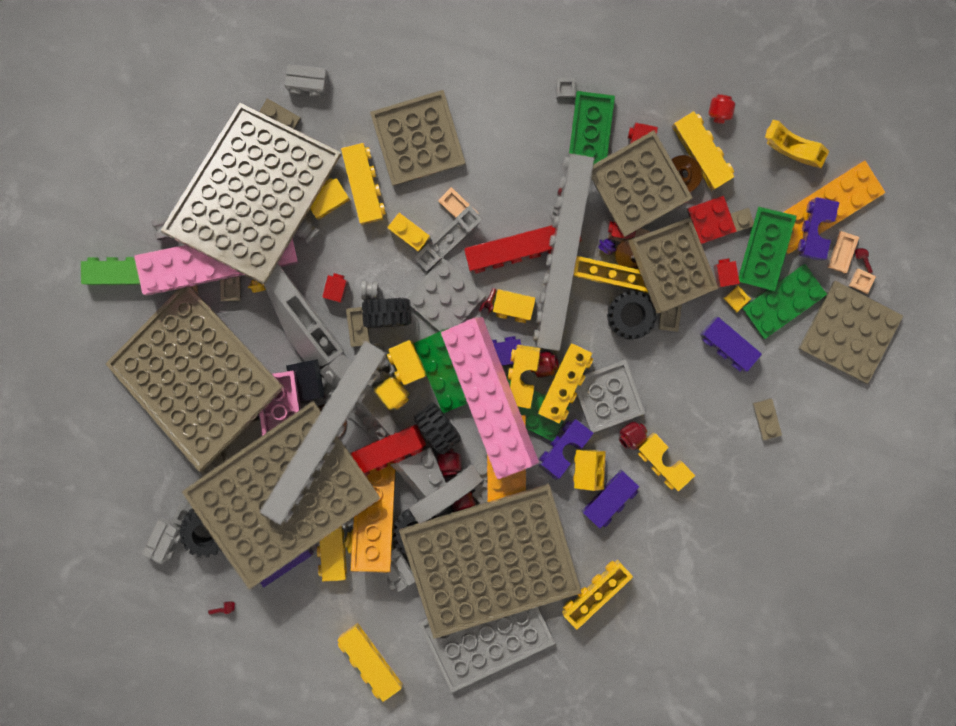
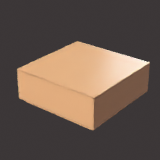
[849,268,876,294]

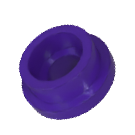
[598,238,616,255]

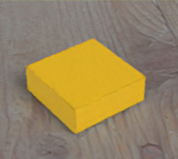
[723,285,751,313]

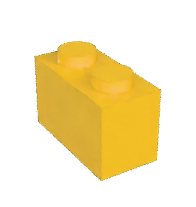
[310,178,350,220]
[387,212,431,252]
[493,289,535,324]
[573,449,606,491]

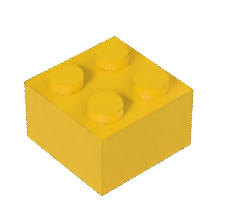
[387,340,427,385]

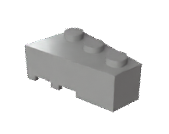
[390,448,446,500]

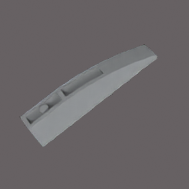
[264,264,344,367]
[320,353,399,441]

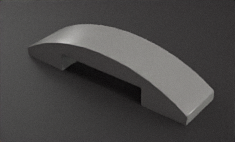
[414,205,483,271]
[408,464,483,524]

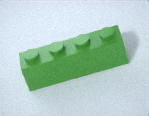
[81,257,141,285]

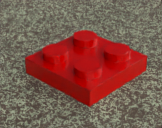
[687,195,737,244]

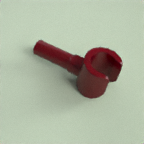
[855,248,873,273]
[479,288,497,315]
[208,601,235,615]

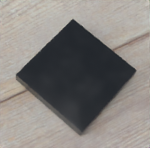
[286,359,325,402]

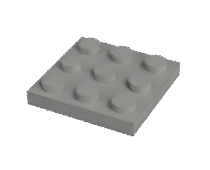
[407,257,486,331]
[575,359,646,433]

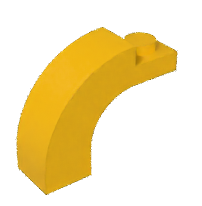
[765,120,829,168]

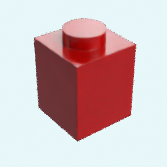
[713,258,740,288]
[322,273,348,303]

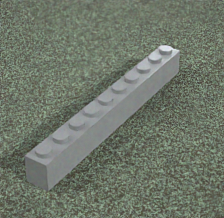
[533,153,594,351]
[260,341,387,525]

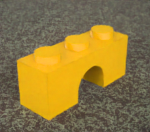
[508,344,540,408]
[637,432,695,492]

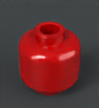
[708,94,736,124]

